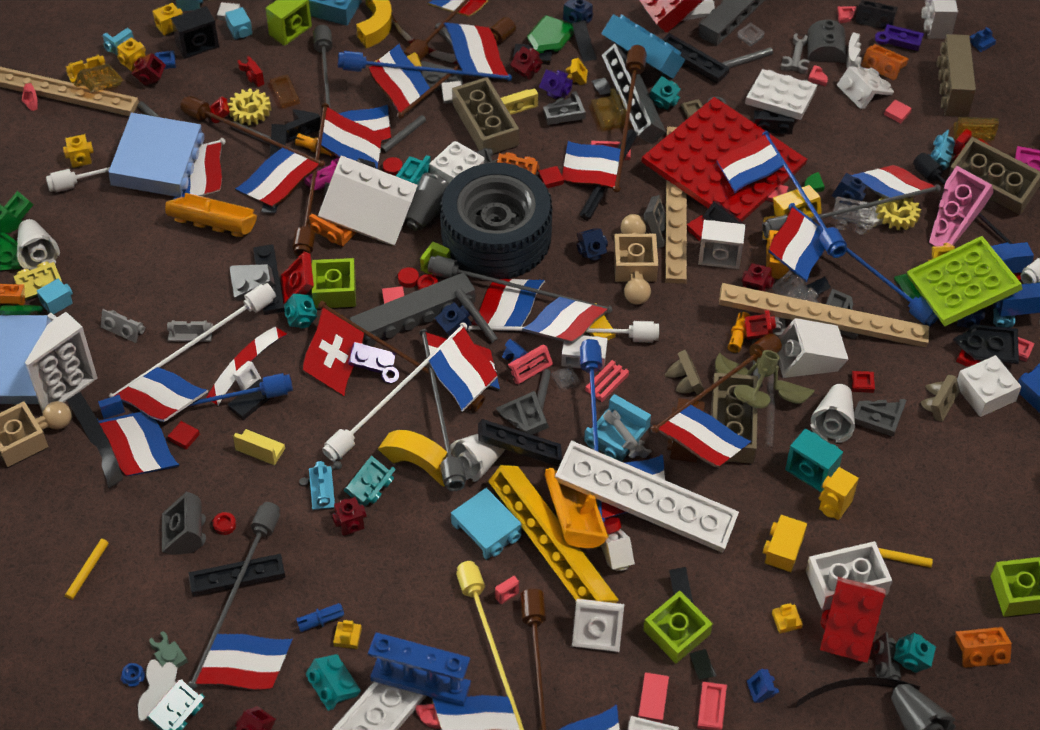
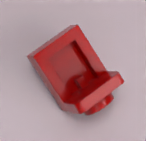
[745,310,776,339]

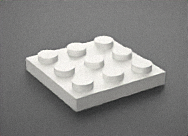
[745,69,817,120]

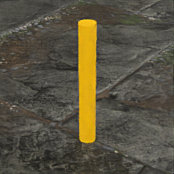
[65,539,109,600]
[878,548,933,568]

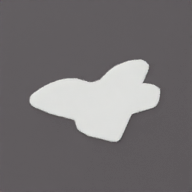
[138,659,177,721]

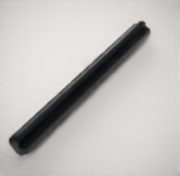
[580,129,637,221]

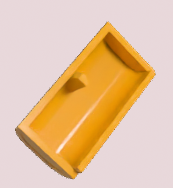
[165,193,257,237]
[544,468,608,548]

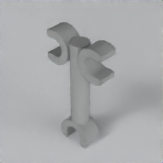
[781,33,809,74]
[603,410,652,458]

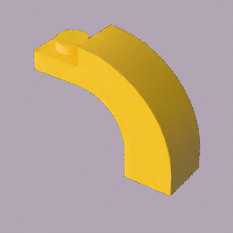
[356,0,392,49]
[378,430,447,486]

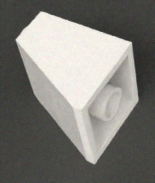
[777,318,849,378]

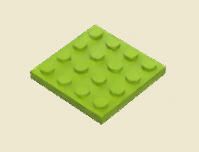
[907,236,1023,326]

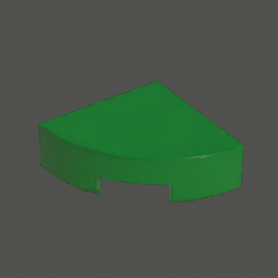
[804,172,825,192]

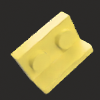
[14,261,62,300]

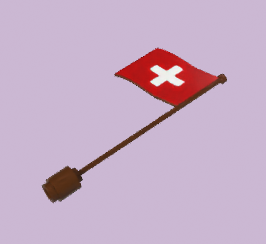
[303,301,486,411]

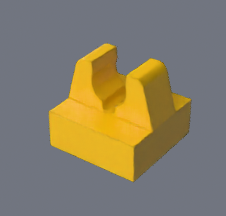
[566,58,588,85]
[772,603,803,634]
[333,620,362,649]

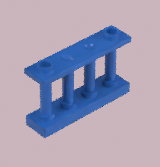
[368,632,471,706]

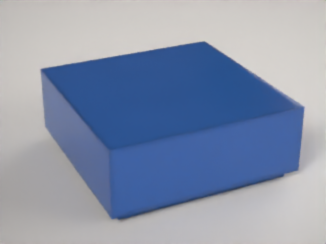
[155,51,176,69]
[98,395,125,419]

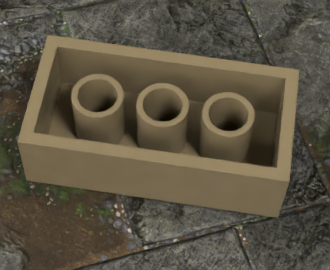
[937,34,976,117]
[452,77,519,154]
[950,137,1040,215]
[711,373,758,464]

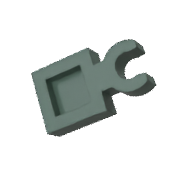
[149,631,188,668]

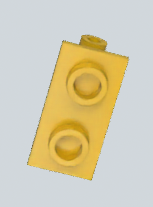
[66,55,108,83]

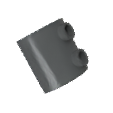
[807,20,846,63]
[162,492,206,555]

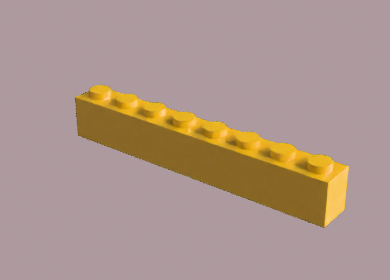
[488,465,619,603]

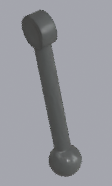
[299,461,342,487]

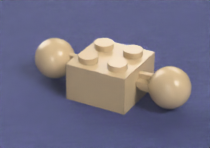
[614,214,658,305]
[0,401,72,467]

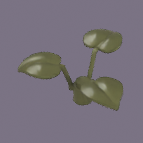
[715,350,815,409]

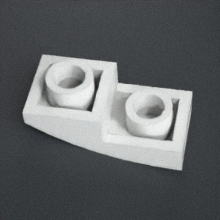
[846,32,862,69]

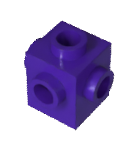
[539,69,573,99]

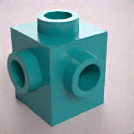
[649,76,681,110]
[284,293,317,328]
[894,633,936,673]

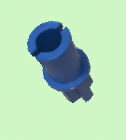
[296,603,344,633]

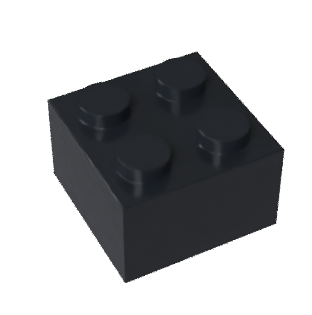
[171,6,219,59]

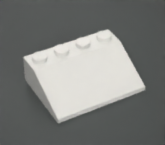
[318,155,418,246]
[25,312,98,413]

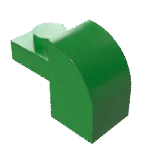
[0,191,34,233]

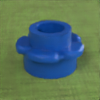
[121,663,145,687]

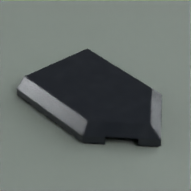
[953,324,1019,364]

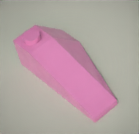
[929,166,993,246]

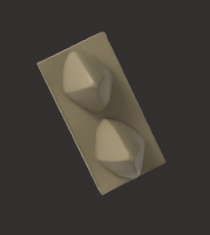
[665,350,705,395]
[921,375,960,422]

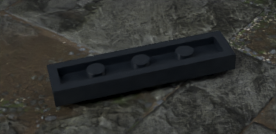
[662,33,730,83]
[253,244,285,315]
[478,419,562,466]
[188,554,286,597]

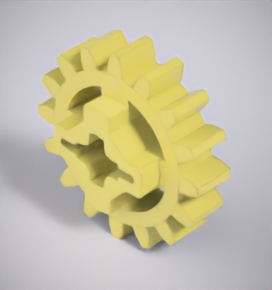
[228,88,271,125]
[875,197,921,230]

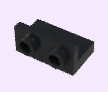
[855,0,898,29]
[753,110,794,135]

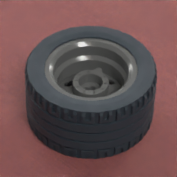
[440,163,552,279]

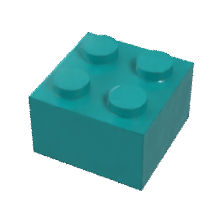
[785,428,843,493]

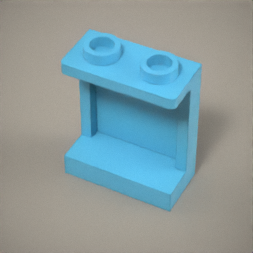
[584,394,651,462]
[451,488,522,560]

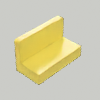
[501,89,538,115]
[233,429,285,465]

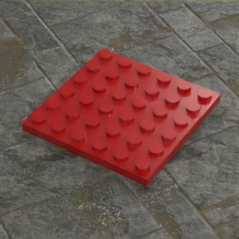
[641,97,807,221]

